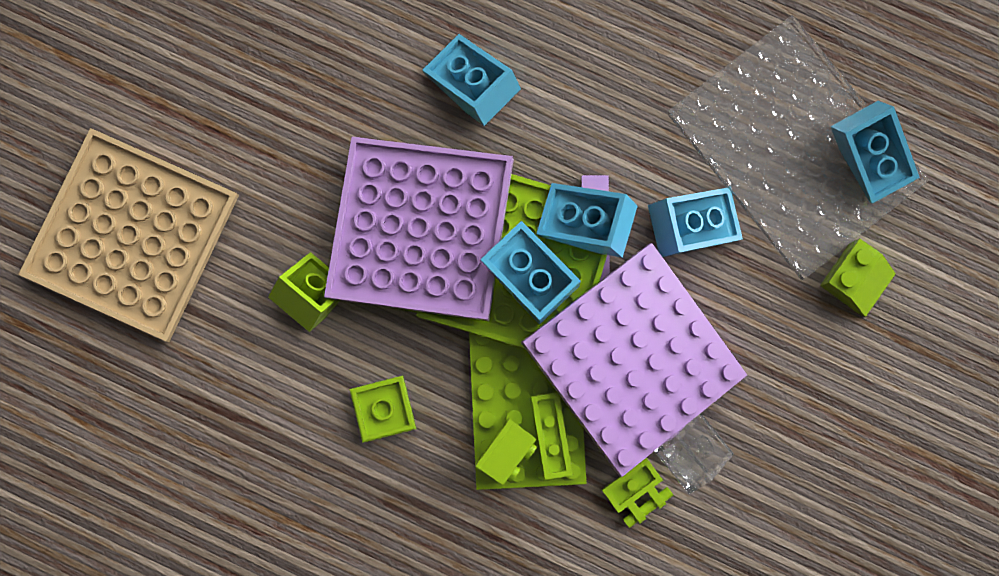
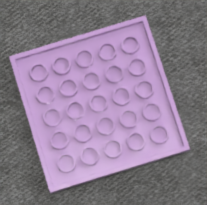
[324,137,514,321]
[521,243,747,477]

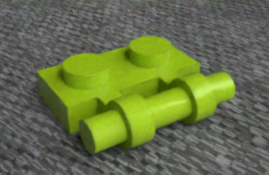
[601,458,674,528]

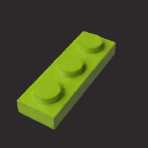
[531,392,573,480]

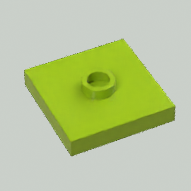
[349,376,417,443]

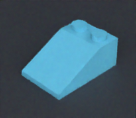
[422,34,521,126]
[830,101,920,203]
[536,183,637,258]
[648,187,743,257]
[480,221,581,325]

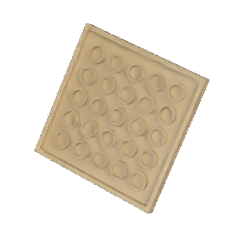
[18,128,239,342]

